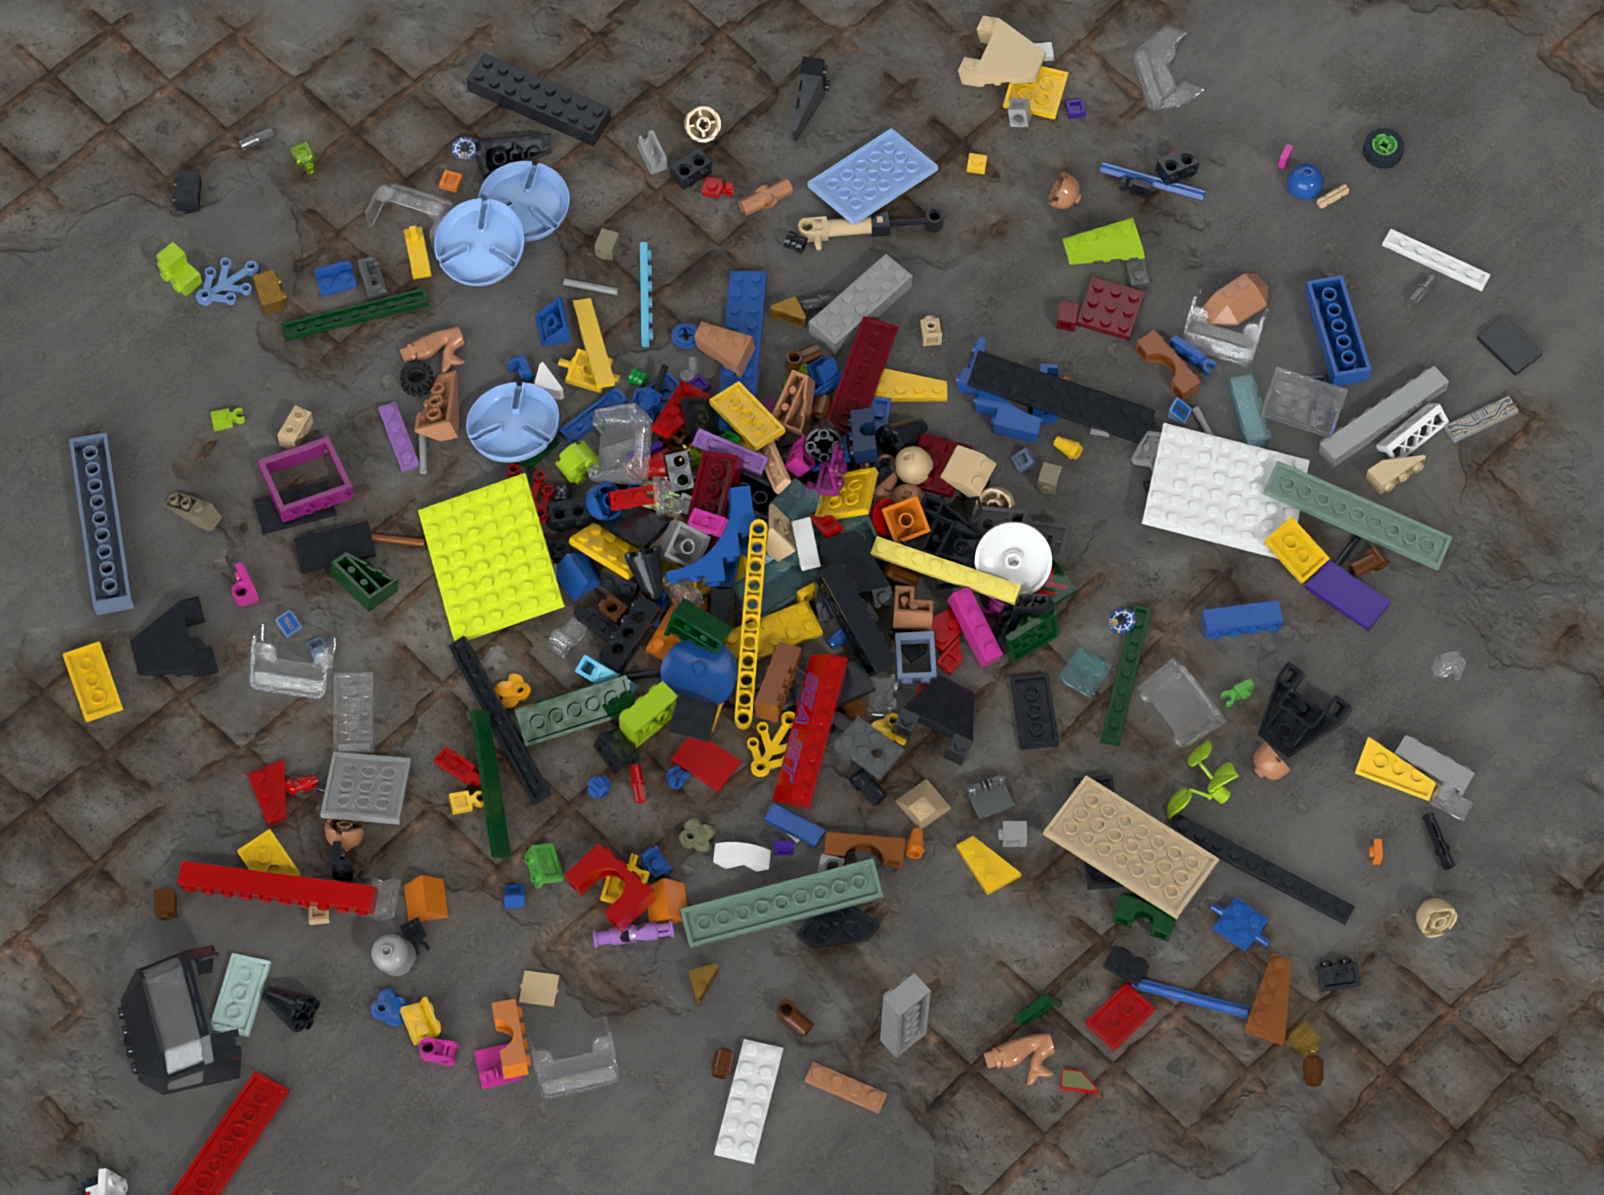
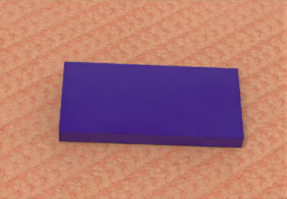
[1305,560,1391,631]

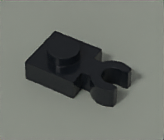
[1119,176,1151,199]
[400,918,430,956]

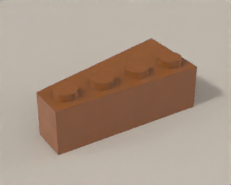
[753,641,802,723]
[1244,953,1291,1046]

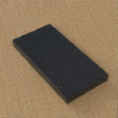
[253,480,337,535]
[592,506,670,549]
[294,521,376,574]
[789,658,876,708]
[1010,673,1059,750]

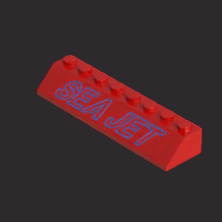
[772,653,848,810]

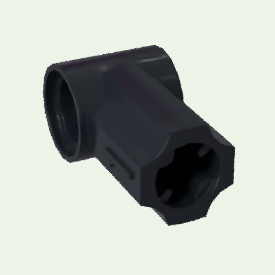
[849,768,887,806]

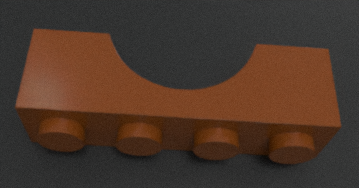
[1135,330,1201,401]
[824,831,905,868]

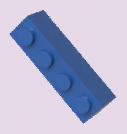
[1201,600,1283,640]

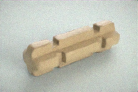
[1316,184,1349,208]

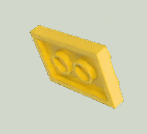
[1263,516,1330,584]
[237,829,302,877]

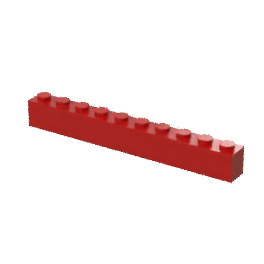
[177,861,379,916]

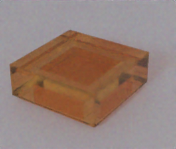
[843,698,867,721]

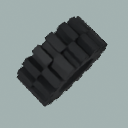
[400,361,434,397]

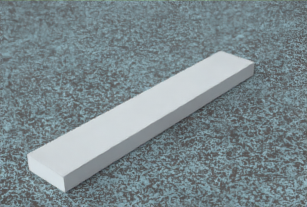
[1382,229,1491,291]

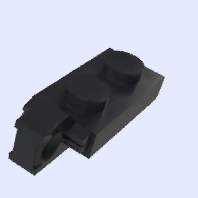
[574,603,620,644]

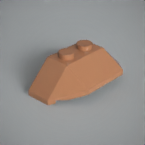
[1199,273,1269,325]

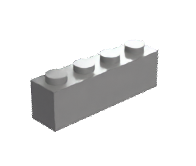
[1394,735,1475,799]

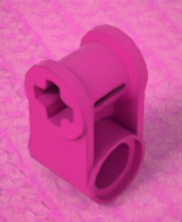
[419,1037,459,1066]

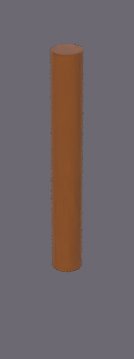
[371,534,425,547]

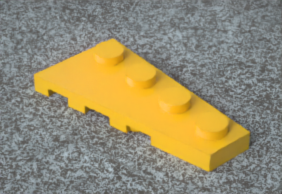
[1355,736,1436,801]

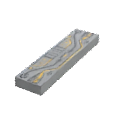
[1444,396,1519,443]

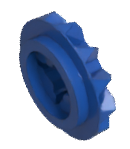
[671,323,698,350]

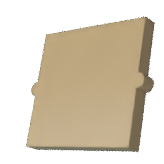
[519,971,559,1007]

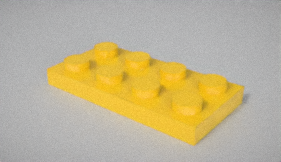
[709,381,785,451]
[569,523,639,580]
[63,641,123,722]

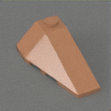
[415,370,460,441]

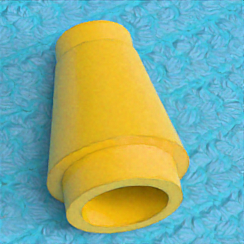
[1053,436,1083,459]

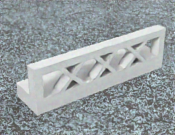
[1376,403,1449,459]

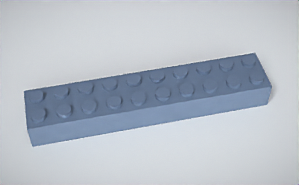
[69,432,134,615]

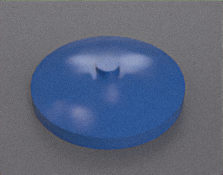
[661,640,738,705]

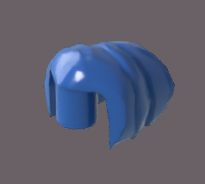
[666,765,691,789]

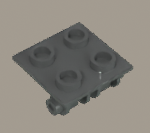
[963,772,1015,820]

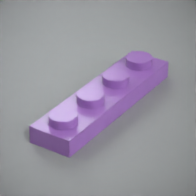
[378,401,420,472]
[691,428,768,476]

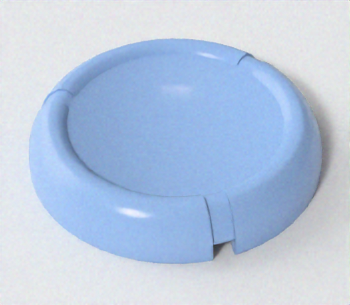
[478,161,570,242]
[434,198,525,287]
[466,382,559,463]

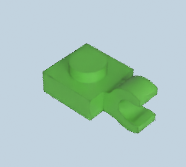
[1220,678,1254,707]

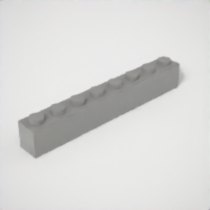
[1318,366,1449,468]

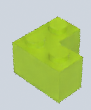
[156,242,202,296]

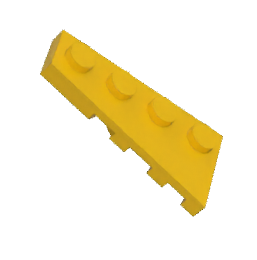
[875,369,947,402]

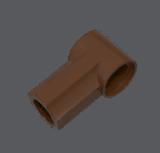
[785,343,822,373]
[1347,546,1389,578]
[882,562,920,590]
[776,999,814,1038]

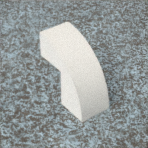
[713,842,771,872]

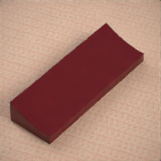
[685,450,744,557]

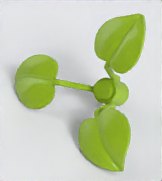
[1167,739,1239,820]

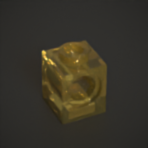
[1288,1022,1321,1058]

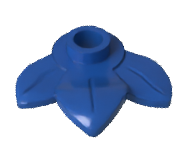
[370,988,410,1026]

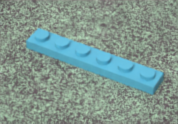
[640,242,653,347]

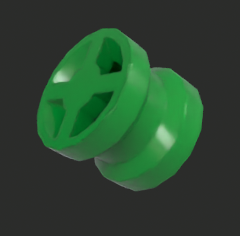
[628,366,650,388]

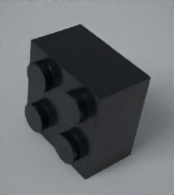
[668,694,719,743]

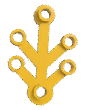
[747,711,795,777]

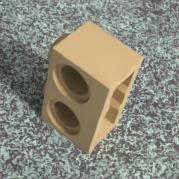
[277,405,314,450]

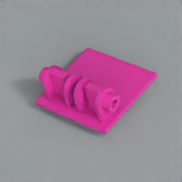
[474,1043,522,1089]

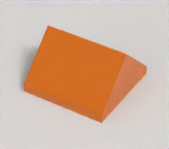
[881,496,931,544]
[404,875,448,922]
[647,878,687,924]

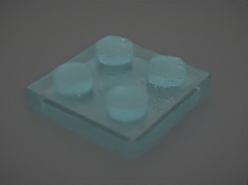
[1058,647,1112,698]

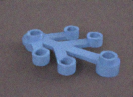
[196,257,260,306]

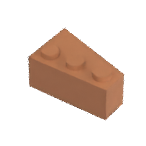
[694,321,755,379]
[772,370,815,437]

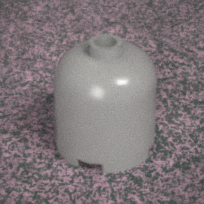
[371,934,416,976]

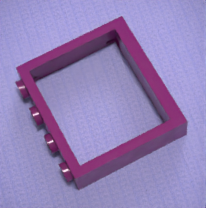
[257,436,354,522]

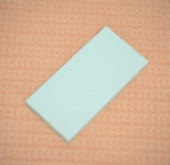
[211,953,271,1038]

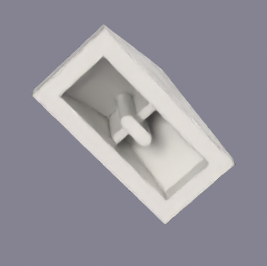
[535,362,564,400]

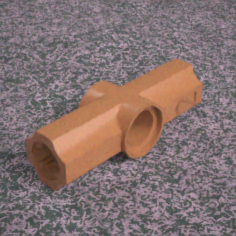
[738,178,793,216]

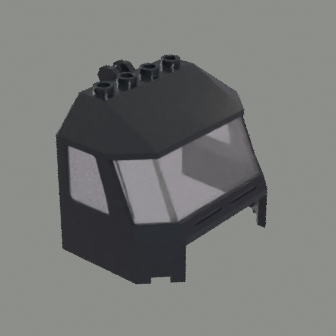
[117,944,242,1095]

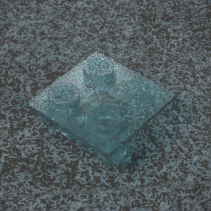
[770,478,823,522]

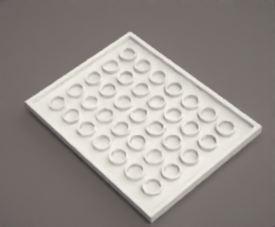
[1142,423,1310,559]

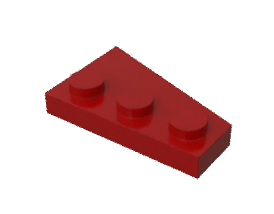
[913,607,963,654]
[247,760,287,826]

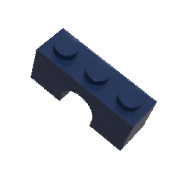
[847,408,878,464]

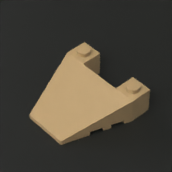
[958,16,1046,87]

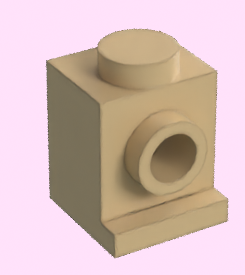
[920,316,942,346]

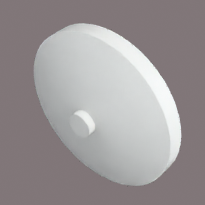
[975,522,1052,594]

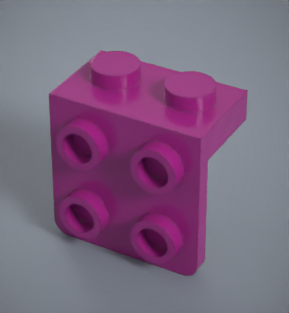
[815,443,847,496]

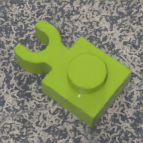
[210,408,245,431]

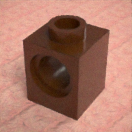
[598,594,629,626]
[154,888,177,921]

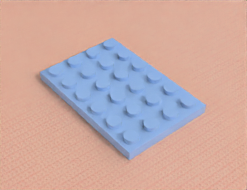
[807,128,938,225]

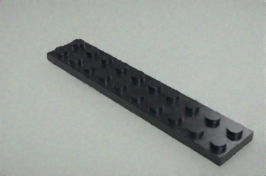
[967,350,1156,444]

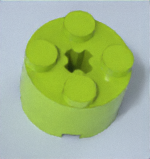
[556,441,601,485]

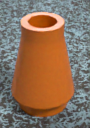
[905,828,924,859]

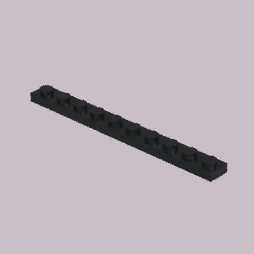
[448,635,552,805]
[1171,814,1355,925]

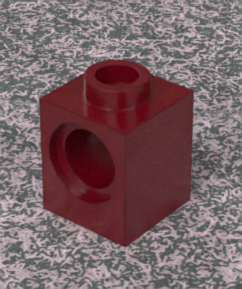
[1056,301,1079,332]

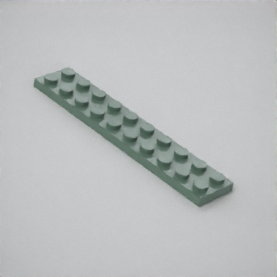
[1263,460,1452,571]
[680,858,884,948]

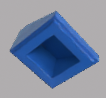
[504,884,525,908]

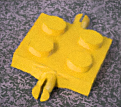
[558,349,620,393]
[600,854,650,904]

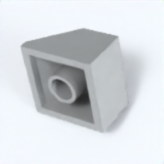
[660,521,712,568]

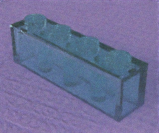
[1228,374,1272,448]

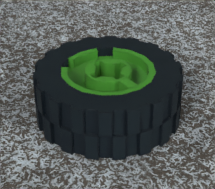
[1363,128,1405,169]

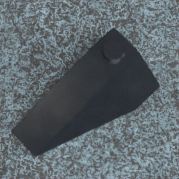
[475,134,551,178]

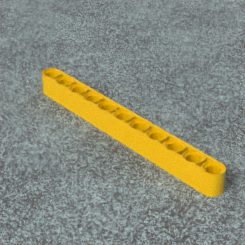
[735,519,767,730]

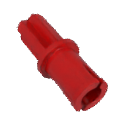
[629,765,646,804]

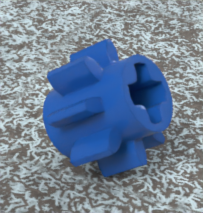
[587,775,611,799]

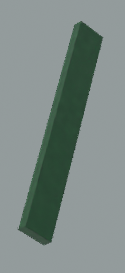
[281,287,429,342]
[1100,604,1152,747]
[470,709,511,859]

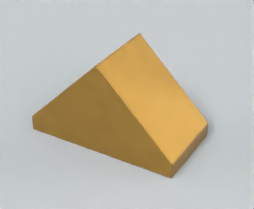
[770,296,806,329]
[688,963,719,1005]

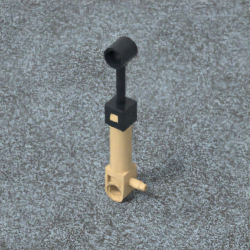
[798,207,944,251]

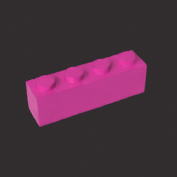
[948,587,1003,668]

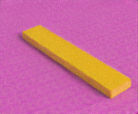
[573,298,615,389]

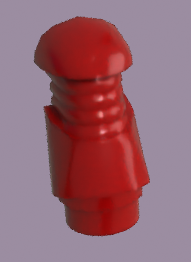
[285,774,318,795]

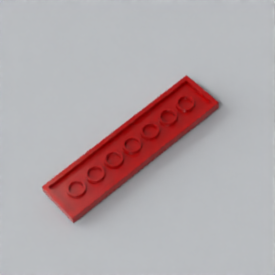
[170,1071,290,1195]

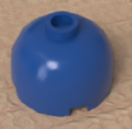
[1287,163,1324,201]
[585,482,621,520]

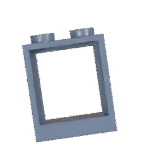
[894,631,937,685]

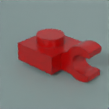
[701,177,735,198]

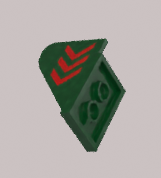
[1005,561,1077,664]

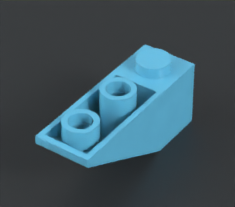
[575,654,638,695]

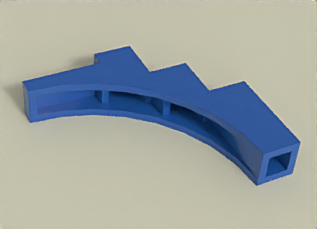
[956,337,1042,443]
[664,486,756,588]

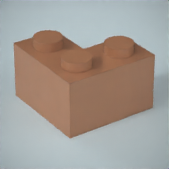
[893,586,933,631]

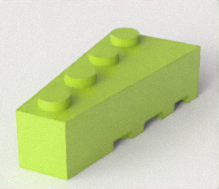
[1062,218,1145,265]

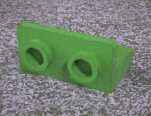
[525,843,564,889]

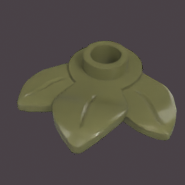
[679,817,716,852]

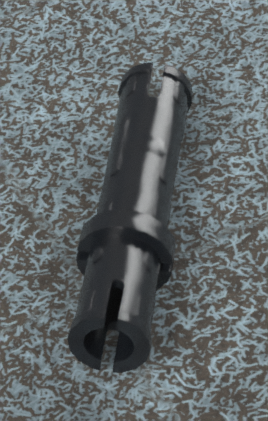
[1422,812,1455,870]

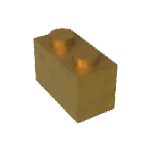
[252,270,287,315]

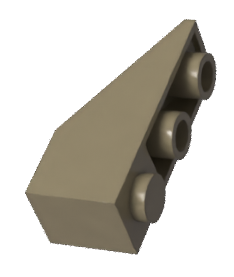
[163,491,222,531]

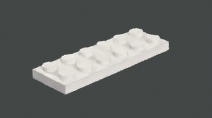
[714,1039,783,1164]

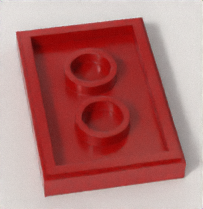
[670,737,741,793]
[1085,982,1156,1051]

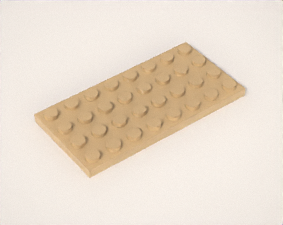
[1043,775,1219,919]

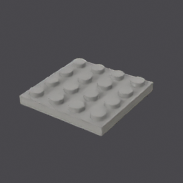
[320,752,411,825]

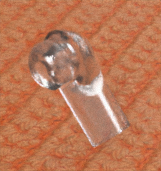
[680,357,698,382]

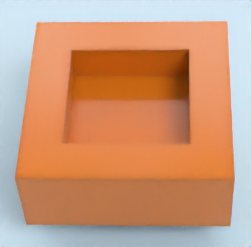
[439,170,463,193]
[1368,839,1383,865]

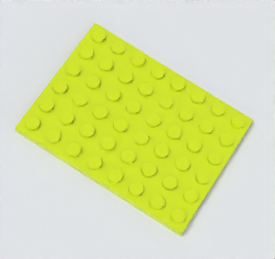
[418,473,565,642]

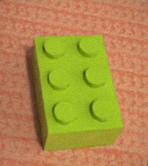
[619,681,678,749]

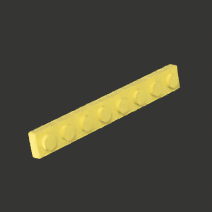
[870,536,1021,605]

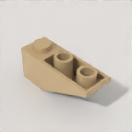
[1365,455,1426,495]

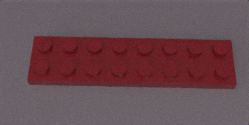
[826,316,899,459]

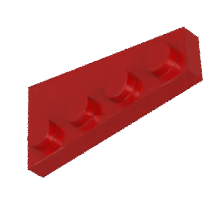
[651,380,714,439]

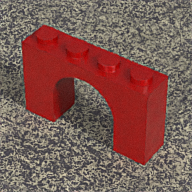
[564,843,656,932]

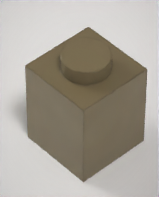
[595,228,620,260]
[1037,462,1062,495]

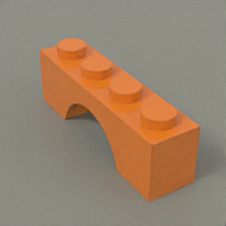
[492,999,531,1079]

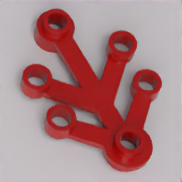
[506,464,554,525]

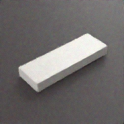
[792,517,821,571]

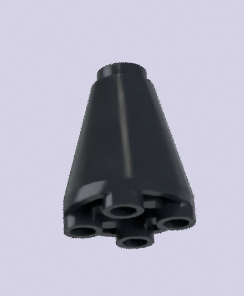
[805,418,843,463]
[875,418,928,458]
[624,545,663,600]
[262,986,320,1032]

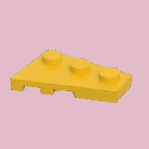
[956,836,1022,895]

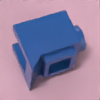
[806,356,839,386]

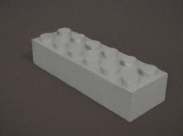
[809,254,913,355]
[880,973,931,1058]

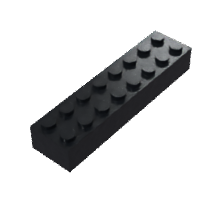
[466,53,611,147]

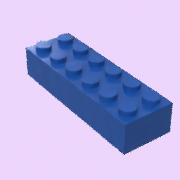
[1304,275,1371,387]

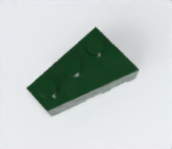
[331,552,399,612]
[663,598,733,654]

